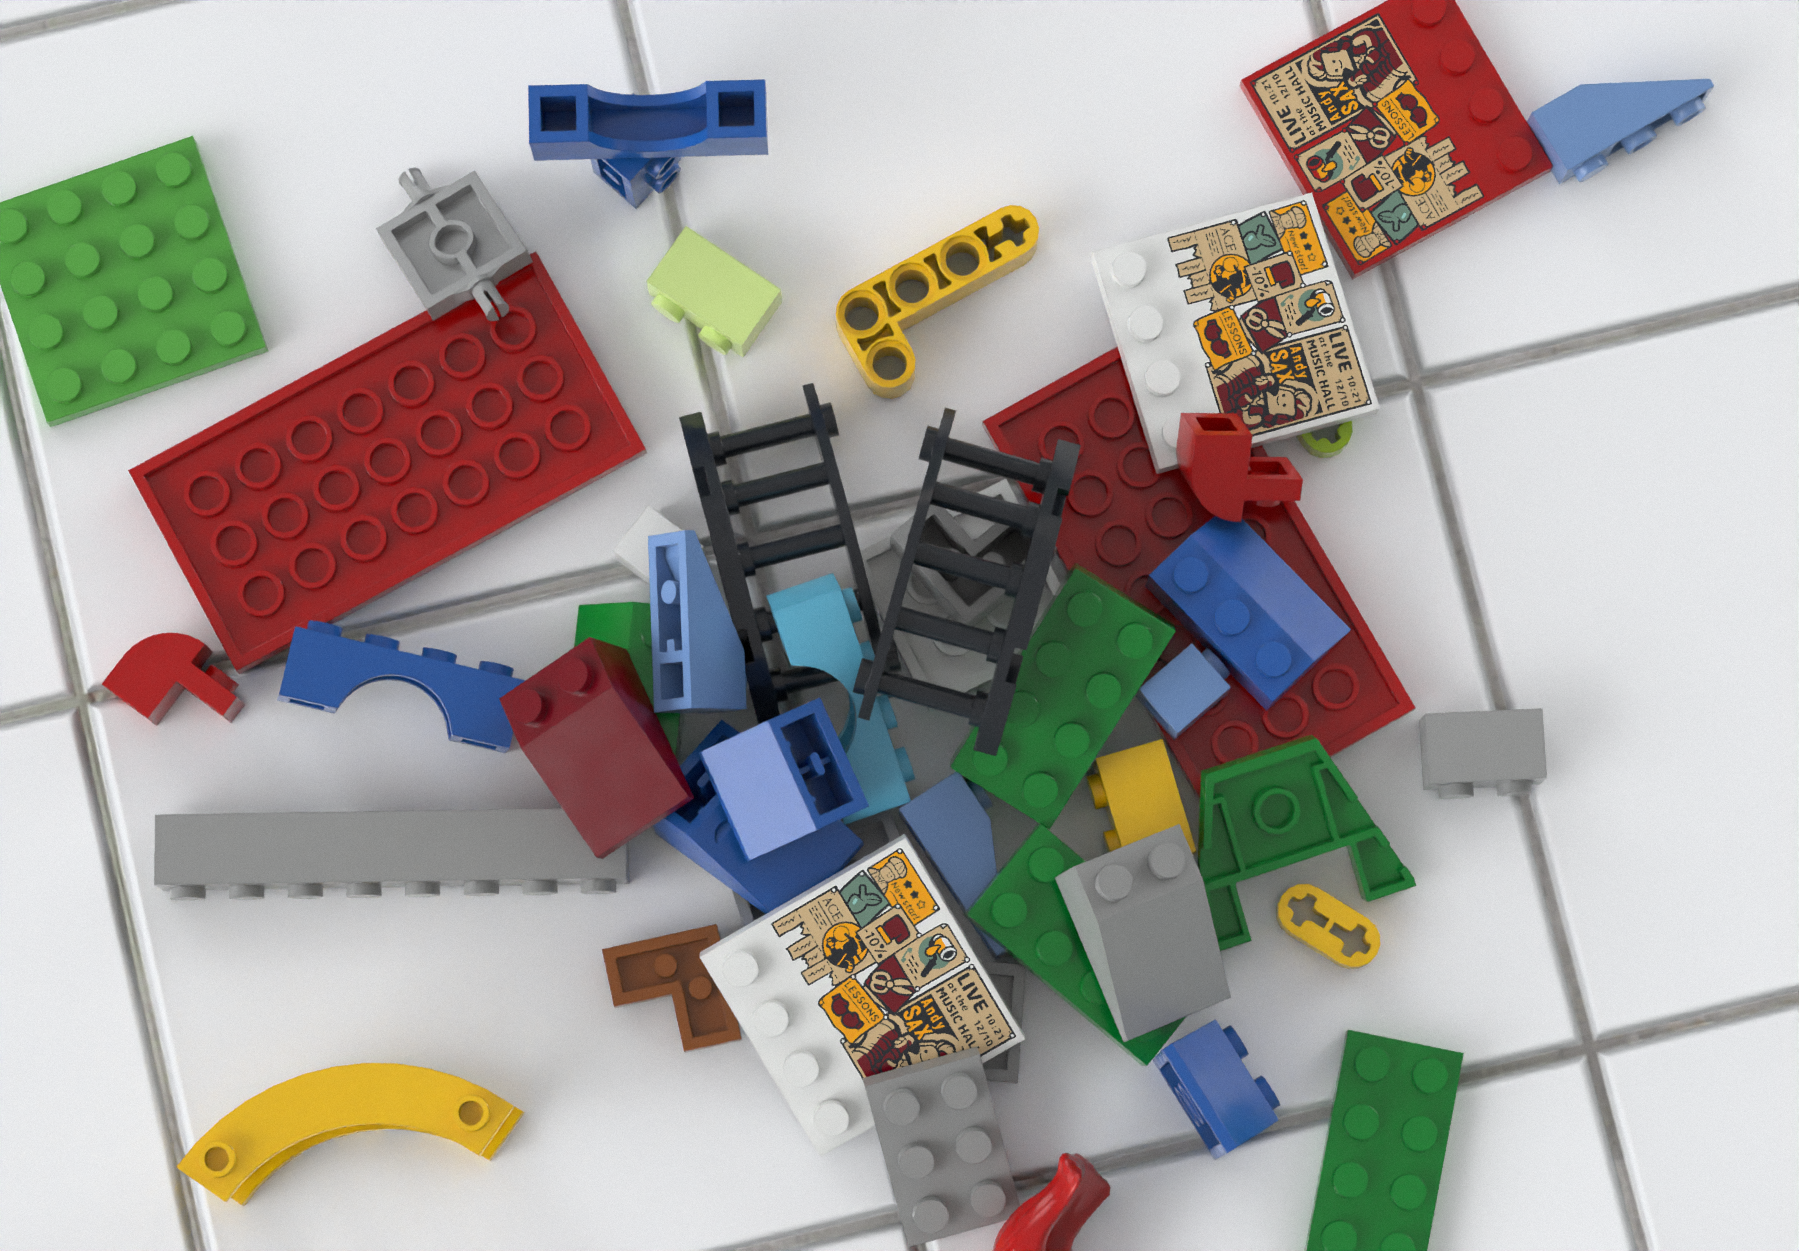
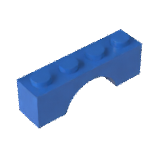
[528,79,768,161]
[277,620,525,753]

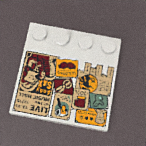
[1090,193,1380,474]
[700,834,1025,1157]

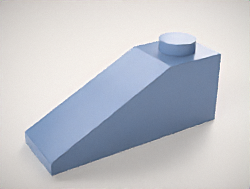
[648,530,747,714]
[899,772,1006,960]

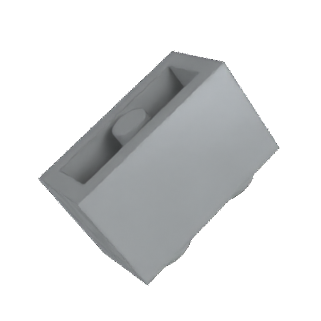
[1419,708,1547,799]

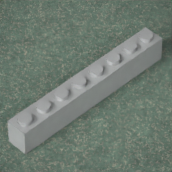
[154,808,630,901]

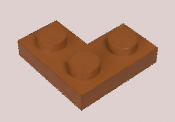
[602,924,742,1053]

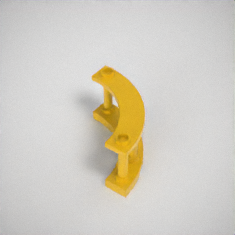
[176,1063,525,1206]

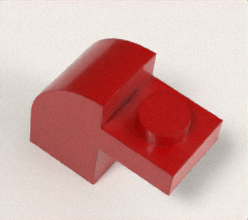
[1176,413,1303,522]
[102,633,245,726]

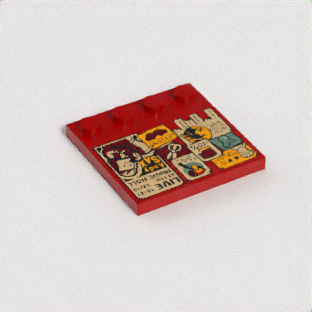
[1239,0,1553,280]

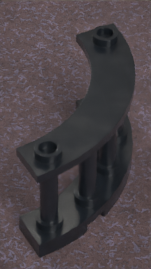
[679,383,901,725]
[853,407,1081,756]

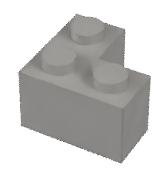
[890,504,1057,626]

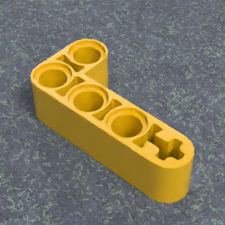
[836,205,1039,399]

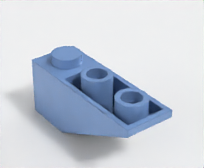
[1527,79,1714,184]

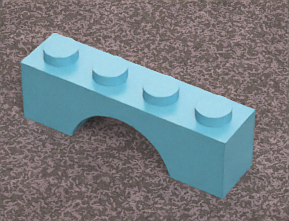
[766,573,915,825]

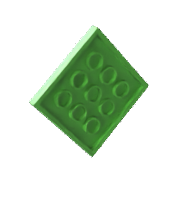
[0,136,268,427]

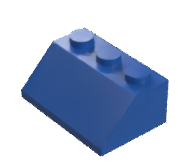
[1145,516,1351,711]

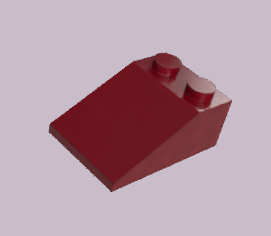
[499,637,694,859]

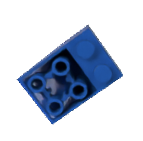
[653,719,864,914]

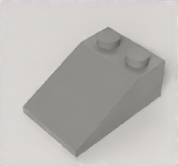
[1055,824,1231,1042]

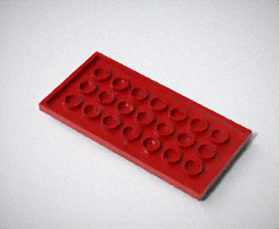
[128,251,647,674]
[982,346,1416,802]

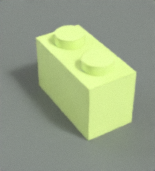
[646,226,782,357]

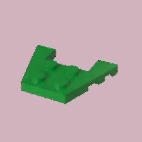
[1198,735,1416,951]

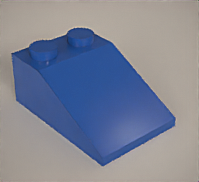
[1153,1019,1280,1160]

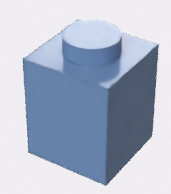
[1136,643,1231,740]

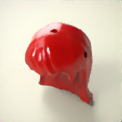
[993,1153,1111,1251]

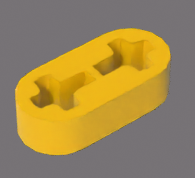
[1276,884,1380,969]

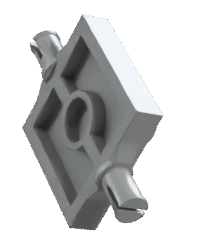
[376,167,533,321]

